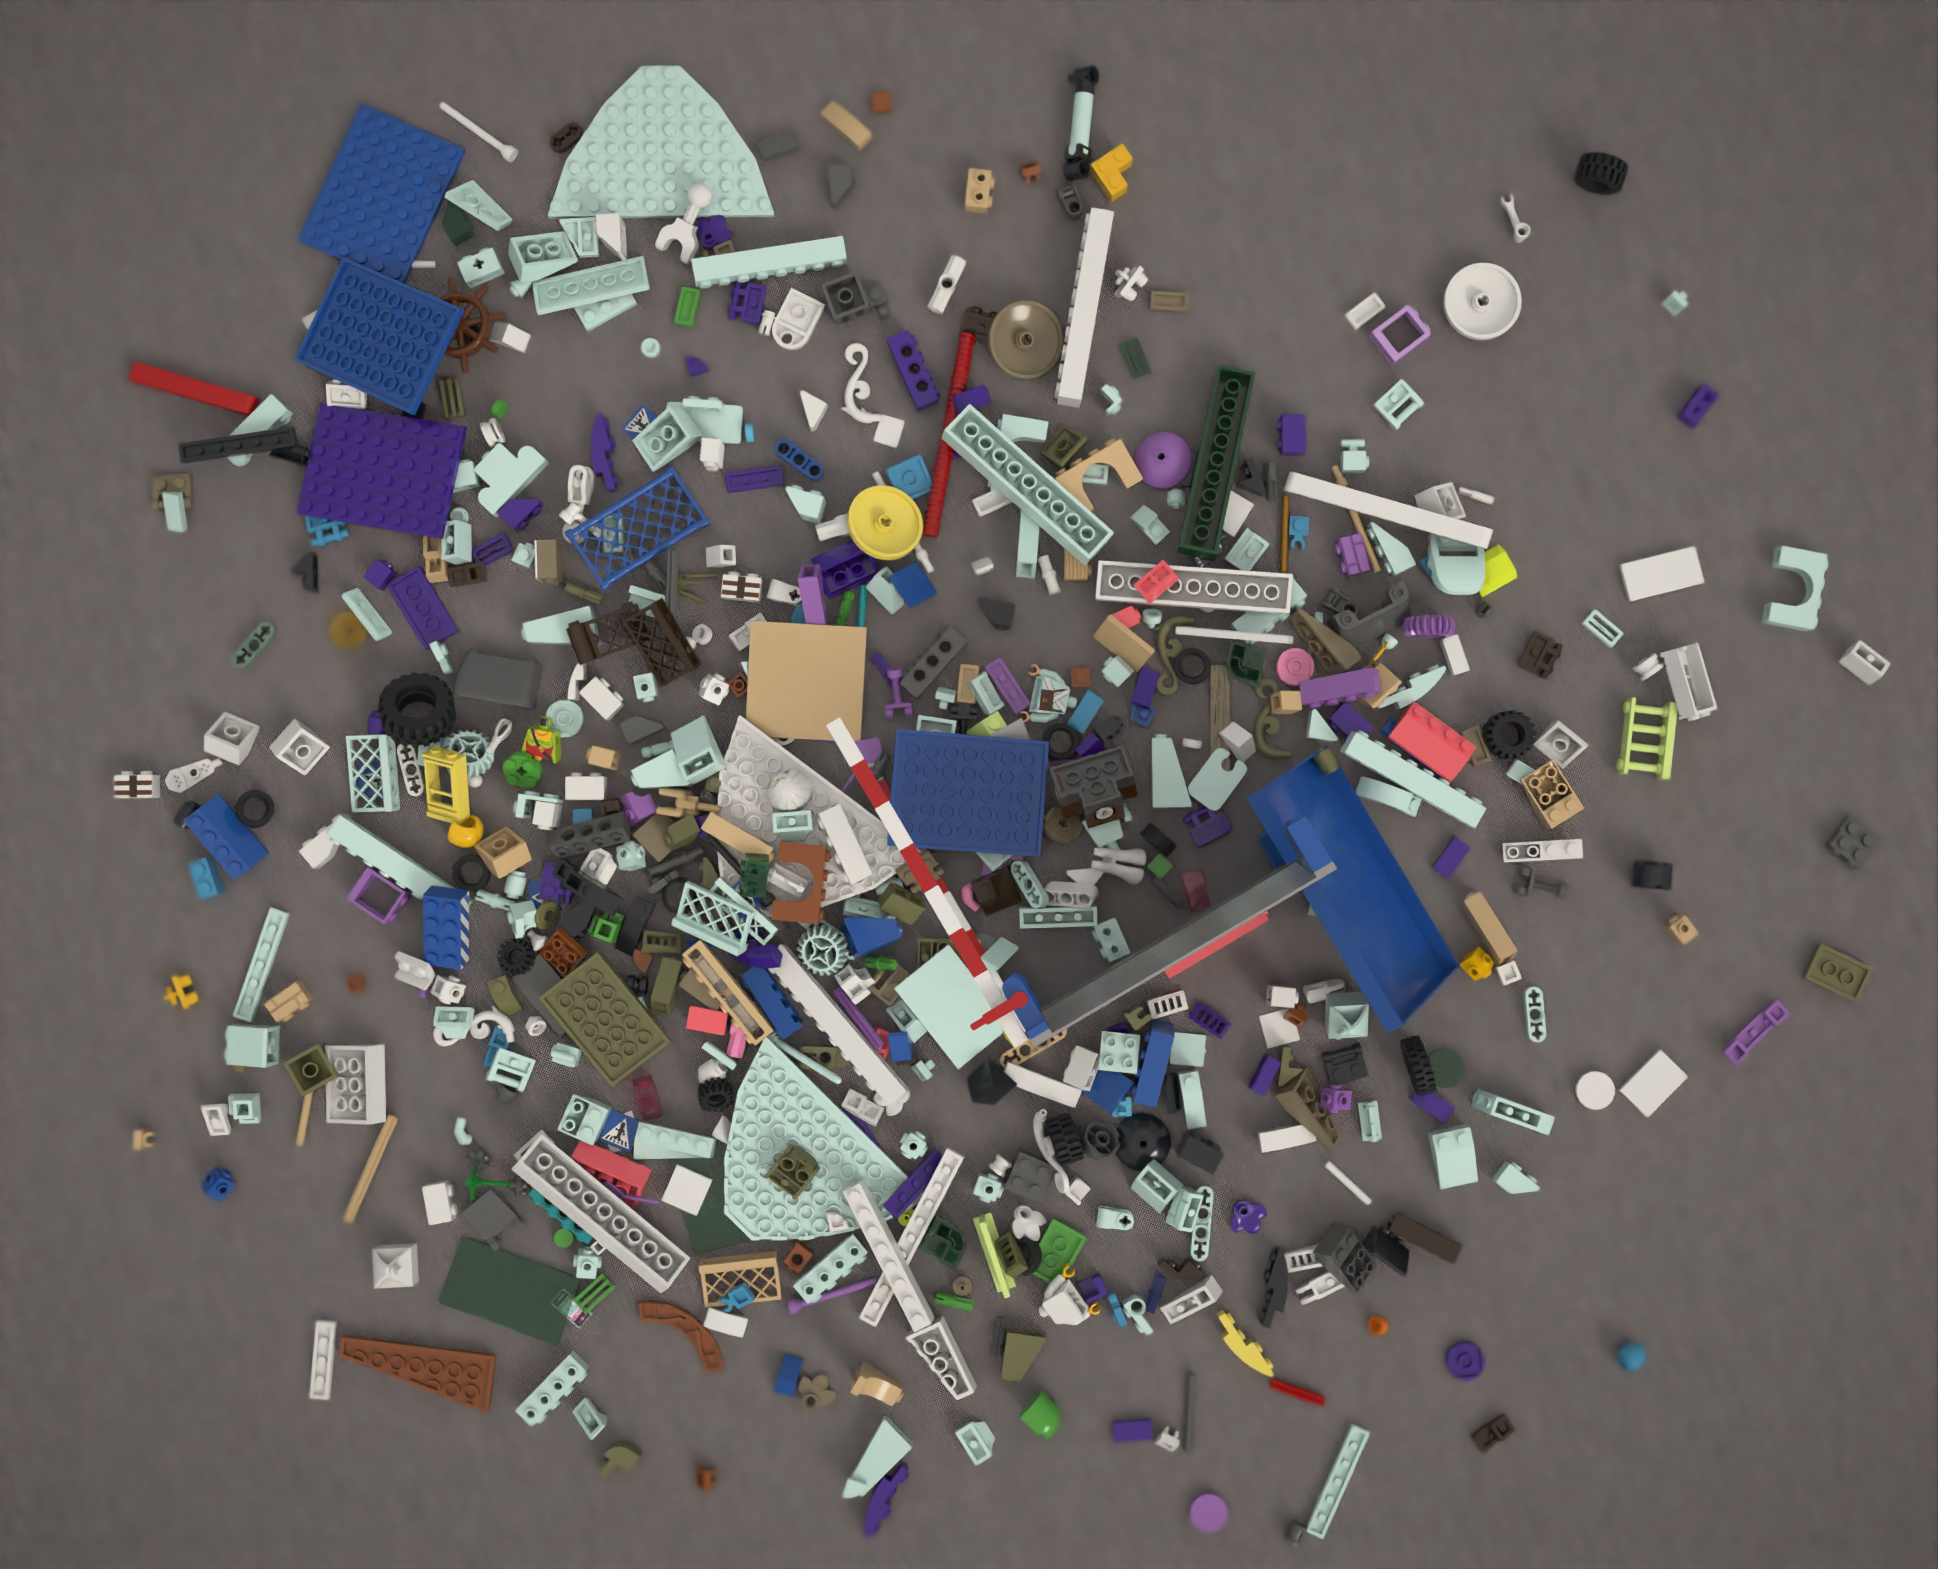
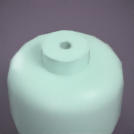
[1167,488,1186,509]

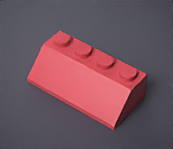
[1388,701,1476,783]
[571,1140,651,1208]

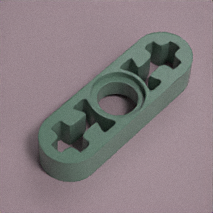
[232,622,277,669]

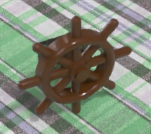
[439,277,507,373]

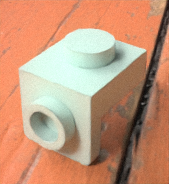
[1100,383,1122,416]

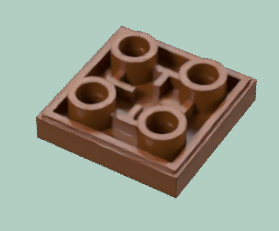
[539,927,588,977]

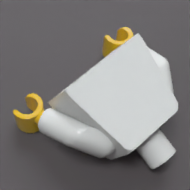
[1039,1263,1100,1326]

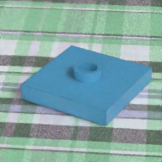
[885,454,933,499]

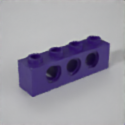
[887,330,940,412]

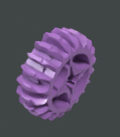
[1403,615,1455,639]

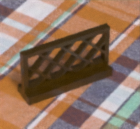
[622,598,702,687]

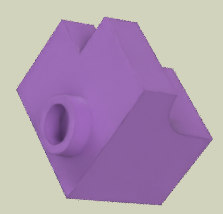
[620,791,657,827]

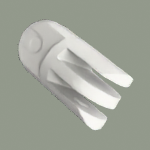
[1303,978,1346,1004]

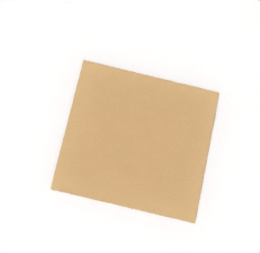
[746,621,867,742]

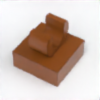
[1019,161,1042,185]
[1283,1003,1309,1028]
[696,1465,718,1491]

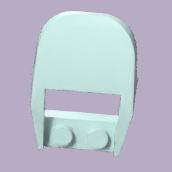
[1427,533,1485,595]

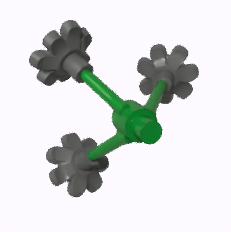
[461,1148,527,1211]

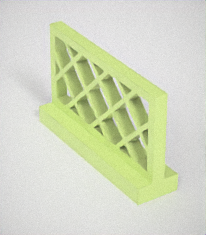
[973,1212,1016,1298]

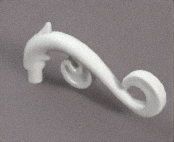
[841,343,881,423]
[433,1006,515,1047]
[1033,1109,1069,1193]

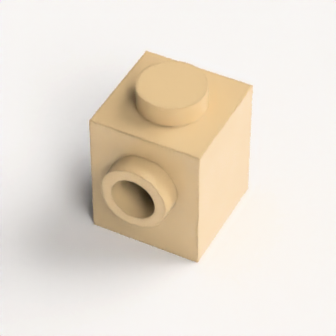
[1270,691,1302,714]
[1664,914,1699,945]

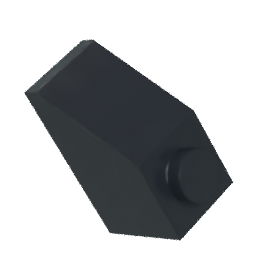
[977,596,1015,631]

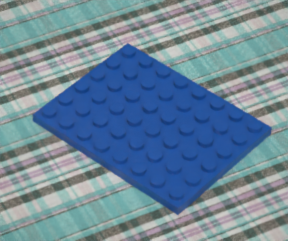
[298,103,466,284]
[294,257,464,416]
[887,729,1049,857]

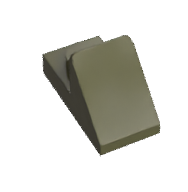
[1276,1045,1304,1086]

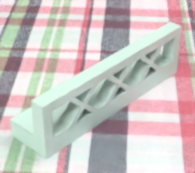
[709,877,780,945]

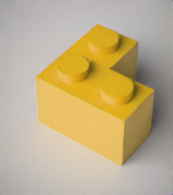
[1090,143,1133,202]

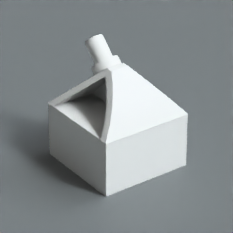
[372,1243,419,1289]

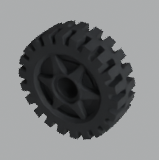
[1400,1035,1436,1095]

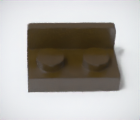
[960,306,998,341]

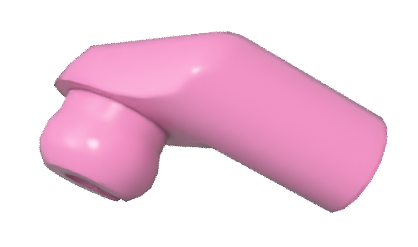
[962,883,981,912]

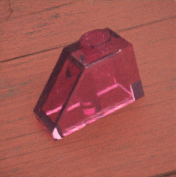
[632,1075,663,1121]

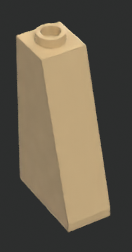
[701,812,776,865]
[1462,892,1518,967]

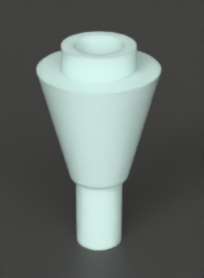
[509,279,532,299]

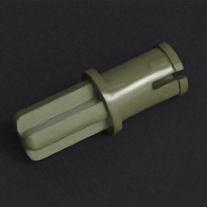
[565,581,604,605]

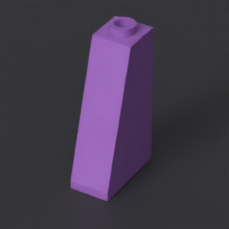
[798,564,828,625]

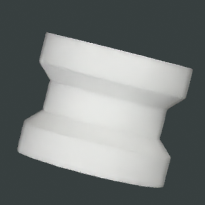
[989,1153,1013,1177]

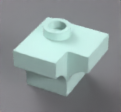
[507,900,536,939]
[228,1093,261,1124]

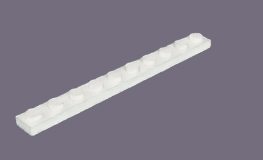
[859,1147,965,1327]

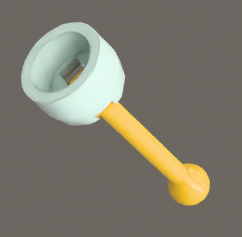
[1362,633,1398,669]

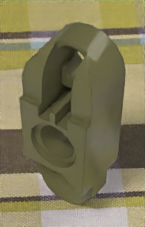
[795,1045,851,1069]

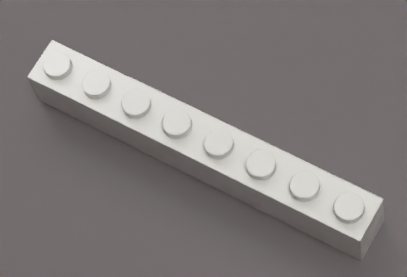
[843,1179,935,1332]

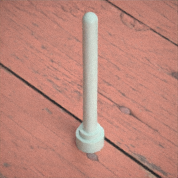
[762,1031,842,1084]

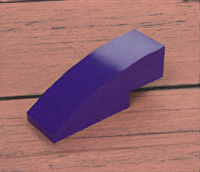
[726,940,783,968]

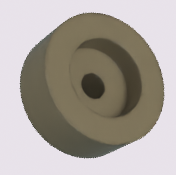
[953,1275,972,1296]

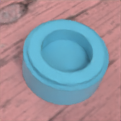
[745,423,755,443]

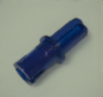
[1145,1274,1166,1314]

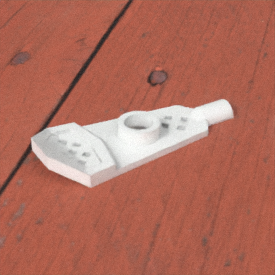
[165,757,223,793]

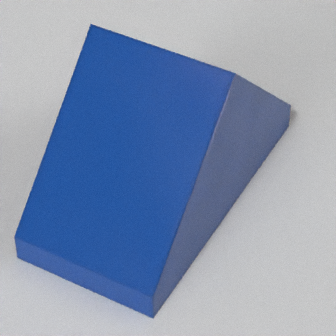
[888,1031,914,1062]
[774,1353,803,1397]

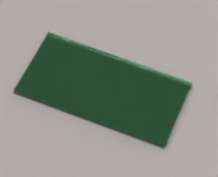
[439,1236,581,1345]

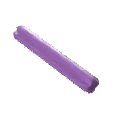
[833,987,884,1050]

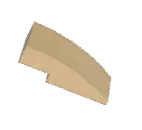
[819,100,873,151]
[423,536,449,583]

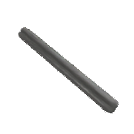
[663,549,678,663]

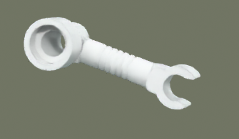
[1500,193,1531,243]
[559,502,603,539]

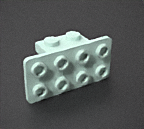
[666,396,743,444]

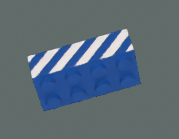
[423,885,469,970]

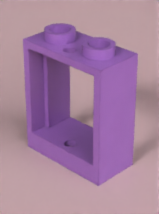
[346,866,411,924]

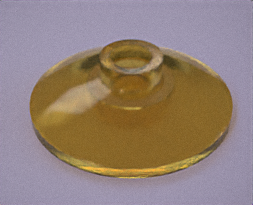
[328,611,367,649]

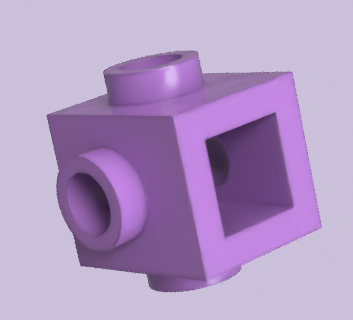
[1320,1084,1352,1113]

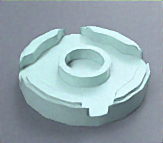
[545,700,584,738]

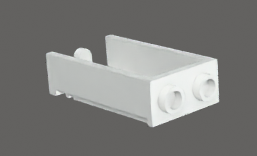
[1660,643,1717,721]

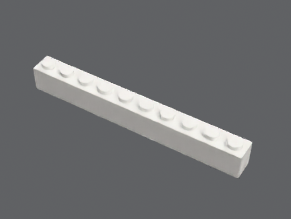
[768,944,910,1107]

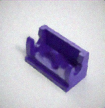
[1676,383,1718,429]

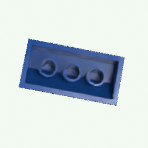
[183,793,269,880]

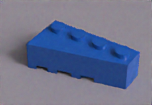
[741,967,805,1040]
[1130,1019,1175,1108]

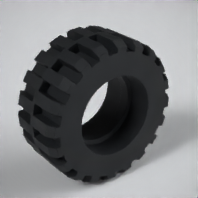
[378,672,456,748]

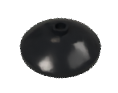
[1116,1113,1171,1171]

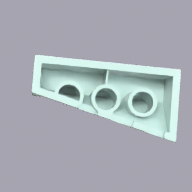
[633,1121,717,1159]

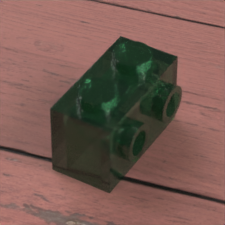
[739,853,769,898]

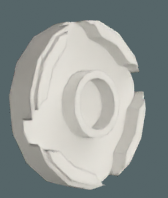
[1575,1071,1615,1110]

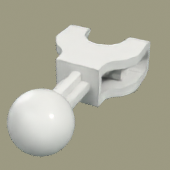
[655,183,712,265]
[562,465,595,544]

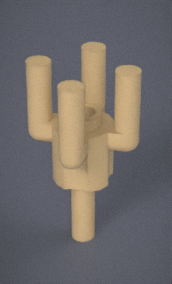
[656,787,722,817]

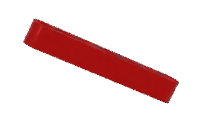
[127,361,259,416]

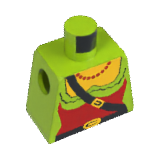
[521,716,561,764]

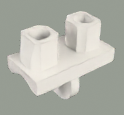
[1114,266,1148,302]

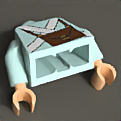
[1020,664,1077,723]

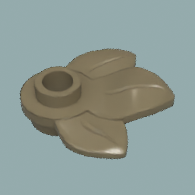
[799,1374,837,1410]

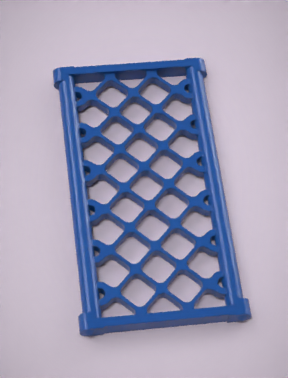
[565,466,710,591]

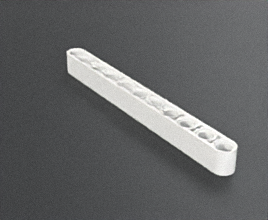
[1284,471,1493,549]

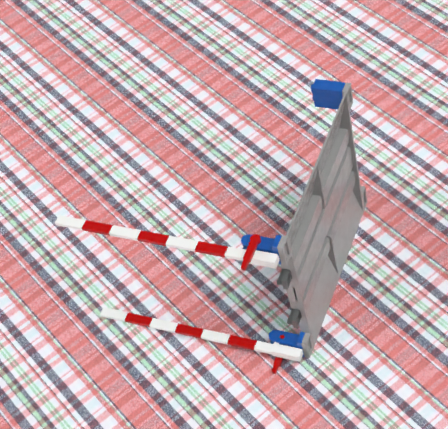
[826,717,1337,1048]

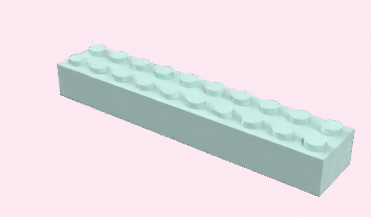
[942,404,1114,566]

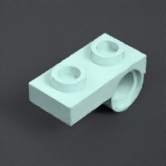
[1122,1294,1154,1336]

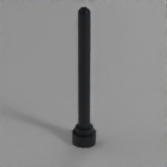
[707,834,776,908]

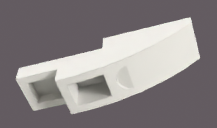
[1502,839,1583,862]

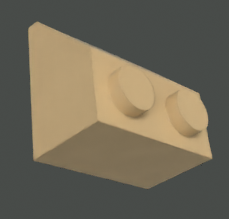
[474,826,532,879]

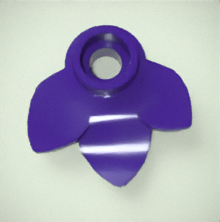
[697,215,733,249]
[1230,1200,1267,1234]

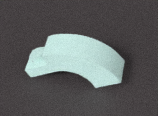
[1356,776,1422,817]

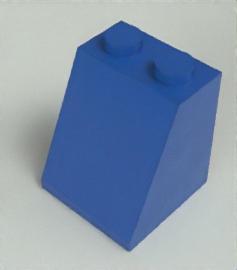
[840,917,903,960]

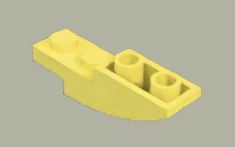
[1216,1309,1274,1377]

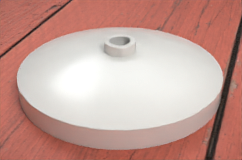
[1443,263,1522,340]

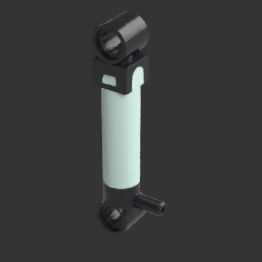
[1063,65,1099,181]

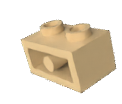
[965,168,995,214]

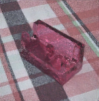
[1180,869,1211,912]

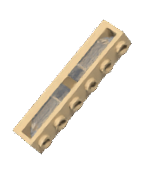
[682,939,775,1045]

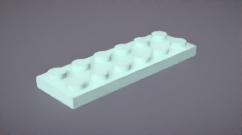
[532,256,650,315]

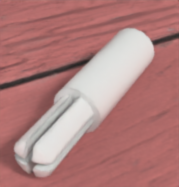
[1458,487,1494,505]

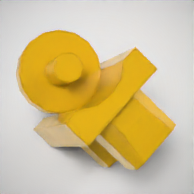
[163,974,199,1010]

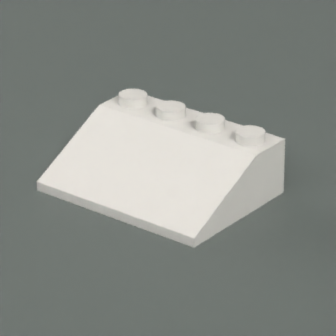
[325,1044,386,1125]

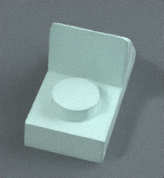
[1130,505,1170,546]
[572,1397,608,1440]

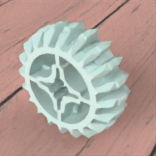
[442,729,495,778]
[797,924,849,976]

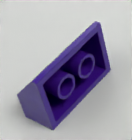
[811,540,880,599]

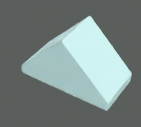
[1306,708,1338,742]

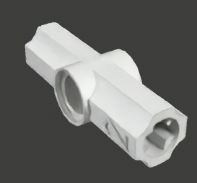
[927,255,967,314]
[815,514,850,542]

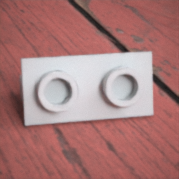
[766,863,809,898]

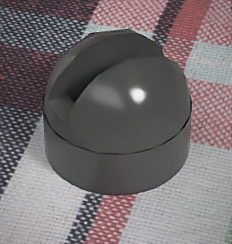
[1476,602,1493,618]

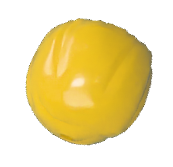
[447,815,484,848]

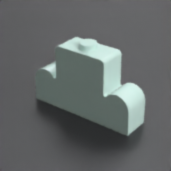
[474,443,549,518]

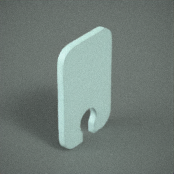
[1188,748,1247,811]

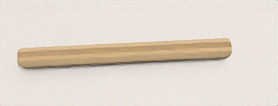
[343,1114,398,1223]

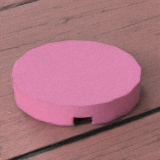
[1276,648,1315,686]

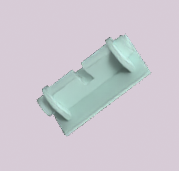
[1358,1101,1382,1142]

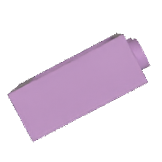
[1368,305,1431,366]

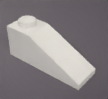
[1160,1275,1223,1324]

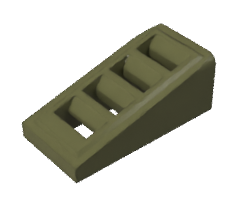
[641,930,682,953]
[994,1231,1028,1278]

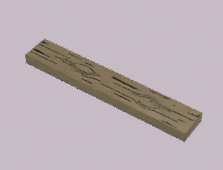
[1210,665,1230,771]

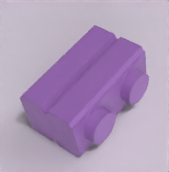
[1334,533,1371,578]

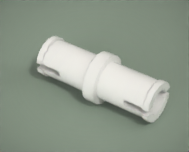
[1037,555,1061,595]

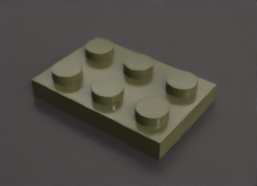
[1802,943,1874,1003]

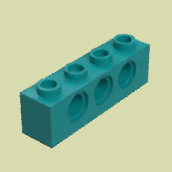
[528,1188,593,1244]

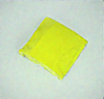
[1479,544,1518,598]

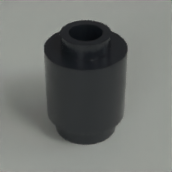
[174,800,200,830]

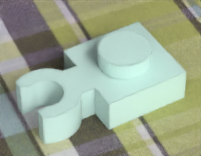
[429,641,454,675]

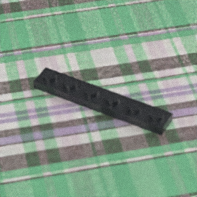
[178,427,298,464]

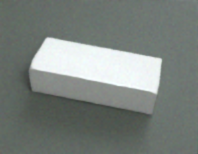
[1439,634,1470,676]

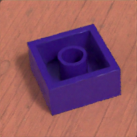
[1075,733,1107,758]

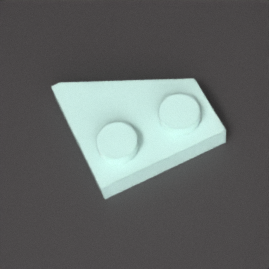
[559,217,599,258]

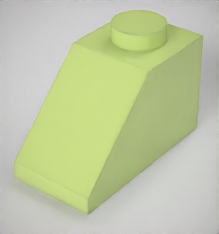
[966,711,1007,737]

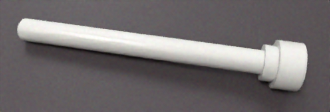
[439,102,518,162]

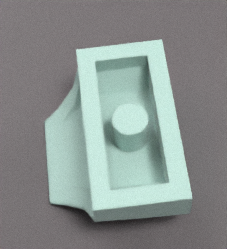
[772,810,813,842]
[433,1006,475,1039]
[955,1421,995,1466]

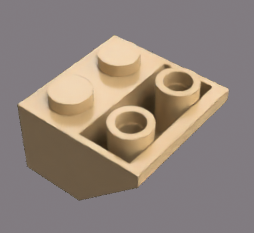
[1357,660,1402,709]

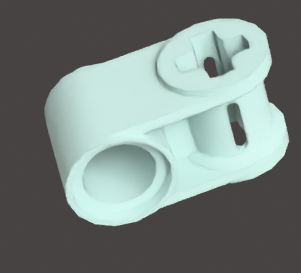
[1096,1206,1134,1230]

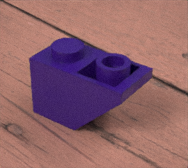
[497,499,544,532]

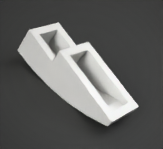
[1257,1123,1317,1153]

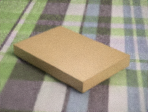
[1093,614,1155,672]

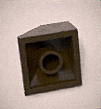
[972,866,1022,916]

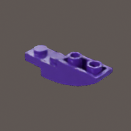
[591,413,619,493]
[864,1461,909,1539]

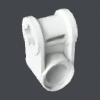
[766,579,802,606]

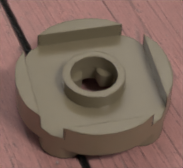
[1043,807,1082,845]

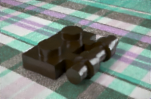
[1517,631,1563,680]

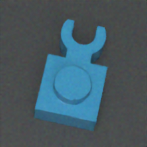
[1289,516,1309,550]
[718,1282,755,1312]
[1107,1291,1128,1328]

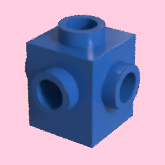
[200,1167,236,1202]

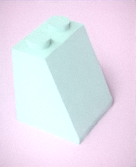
[631,749,695,789]
[224,1024,280,1068]

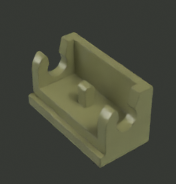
[1122,1004,1153,1031]

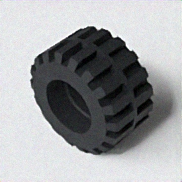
[1574,152,1628,195]
[1483,710,1536,759]
[1045,1112,1084,1166]

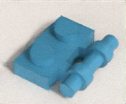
[305,516,350,547]

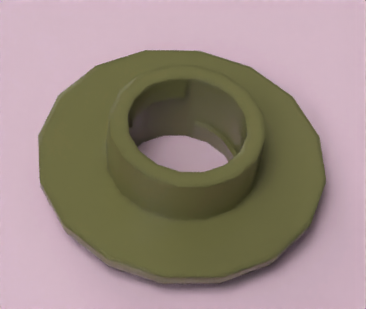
[535,900,560,930]

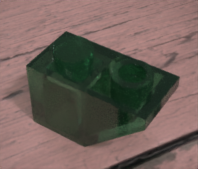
[442,200,475,246]

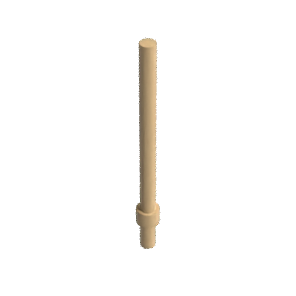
[1331,464,1381,573]

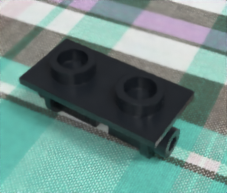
[269,445,311,467]

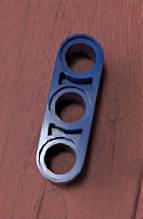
[775,439,824,482]

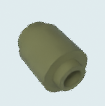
[1313,746,1339,776]

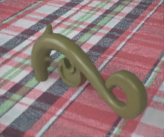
[1154,614,1194,696]
[1254,678,1291,760]

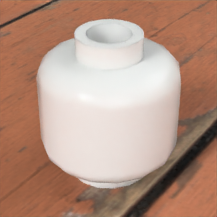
[698,1058,727,1084]

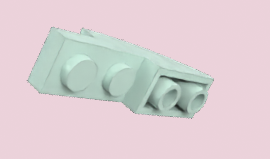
[1375,664,1446,710]

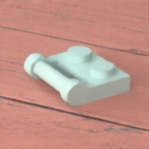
[1373,379,1424,431]
[486,1047,536,1092]

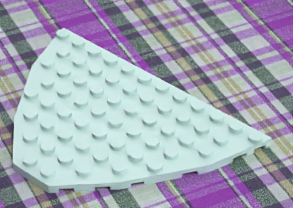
[548,66,775,219]
[724,1036,924,1240]

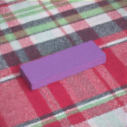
[984,657,1031,715]

